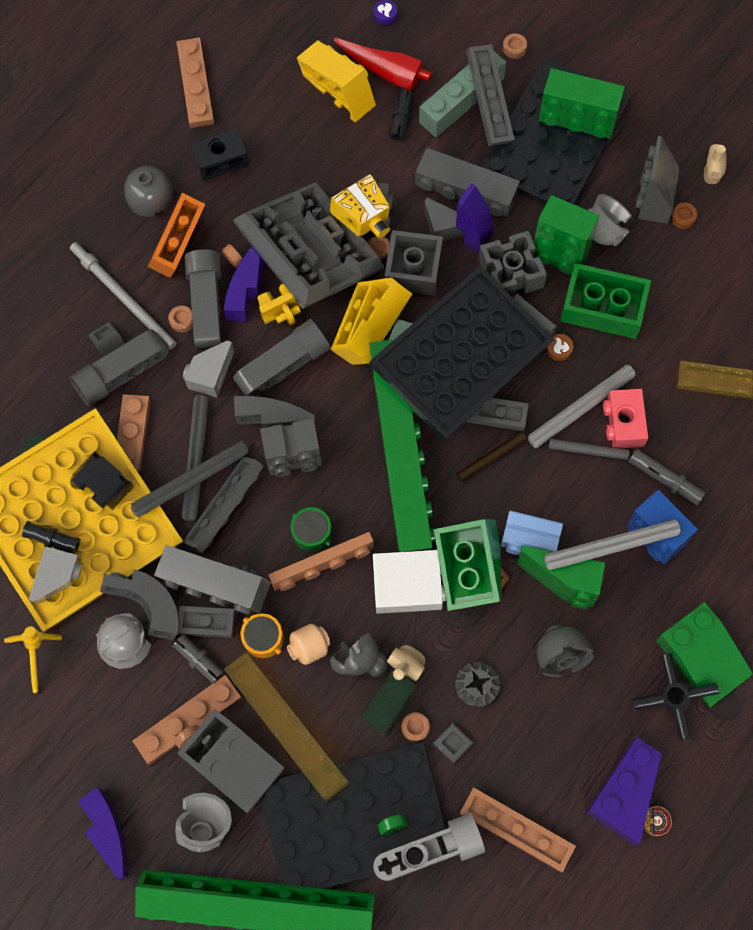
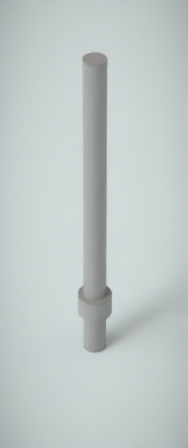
[70,242,177,350]

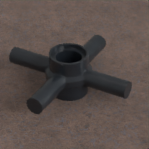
[633,654,719,740]

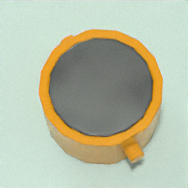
[241,613,284,659]

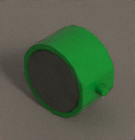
[291,507,332,552]

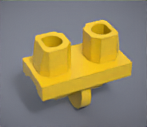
[257,284,301,326]

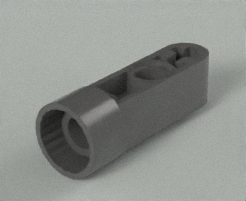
[184,249,222,349]
[233,319,331,397]
[69,330,169,407]

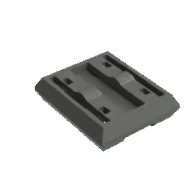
[233,182,385,309]

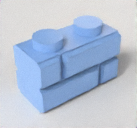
[501,511,563,555]

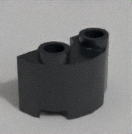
[71,451,134,510]

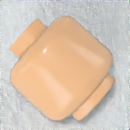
[287,624,330,665]

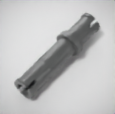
[629,449,706,505]

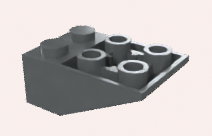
[635,136,679,224]
[177,709,285,814]

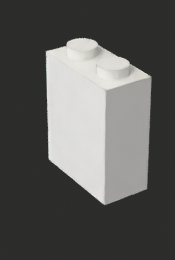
[373,550,446,614]

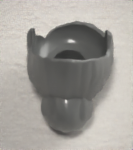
[329,633,389,677]

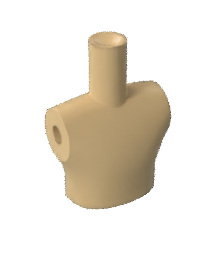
[704,144,727,184]
[387,645,425,681]

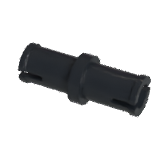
[389,90,414,141]
[22,521,80,554]

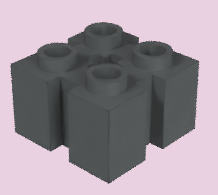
[479,231,547,298]
[260,419,322,477]

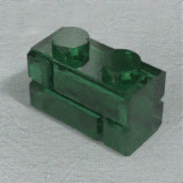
[361,670,417,737]

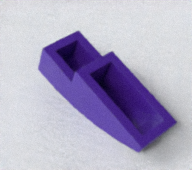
[456,183,494,253]
[224,247,263,322]
[78,787,128,881]

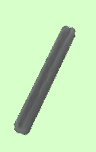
[182,395,208,522]
[131,441,249,517]

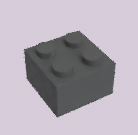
[385,230,443,296]

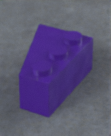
[586,737,661,846]

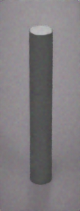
[549,438,629,460]

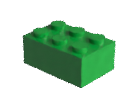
[539,68,625,139]
[534,195,599,274]
[560,263,651,339]

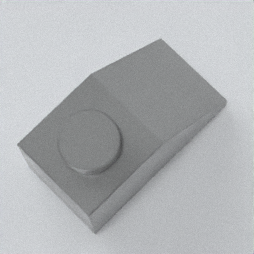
[183,341,234,398]
[29,547,83,604]

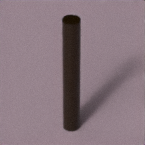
[456,431,527,482]

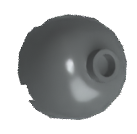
[123,165,175,217]
[536,625,594,677]

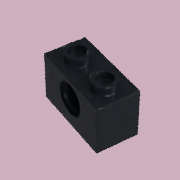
[191,129,249,181]

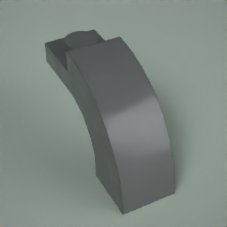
[100,570,178,641]

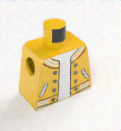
[330,174,390,239]

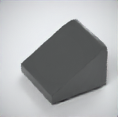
[88,322,125,357]

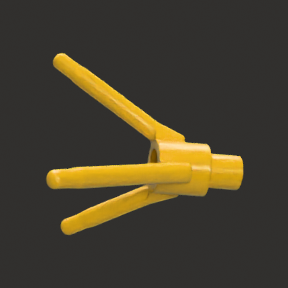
[4,626,62,693]

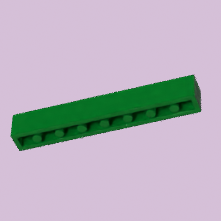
[369,339,436,552]
[135,870,375,930]

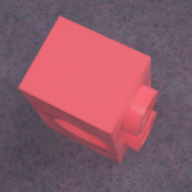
[603,389,648,449]

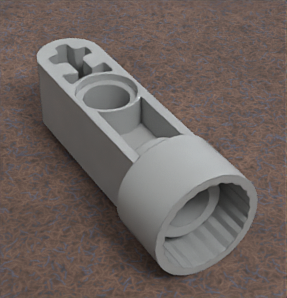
[373,813,485,881]

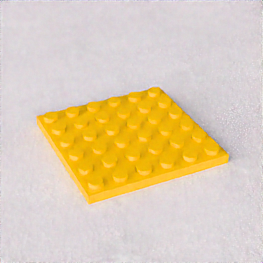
[0,408,183,632]

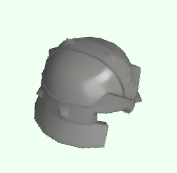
[588,194,632,246]
[96,613,151,669]
[175,793,232,852]

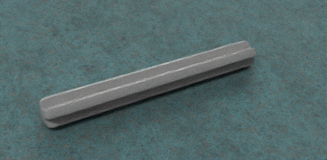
[528,365,636,448]
[544,520,681,570]

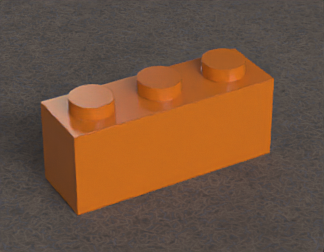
[147,193,205,278]

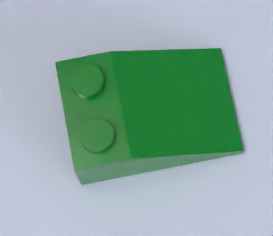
[434,519,501,611]
[517,545,605,609]
[656,602,753,708]

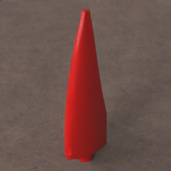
[334,38,433,91]

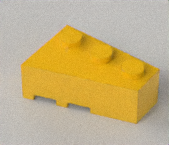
[297,40,376,123]
[331,278,412,365]

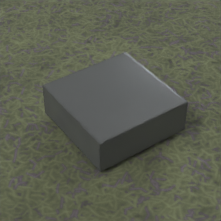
[433,723,473,764]

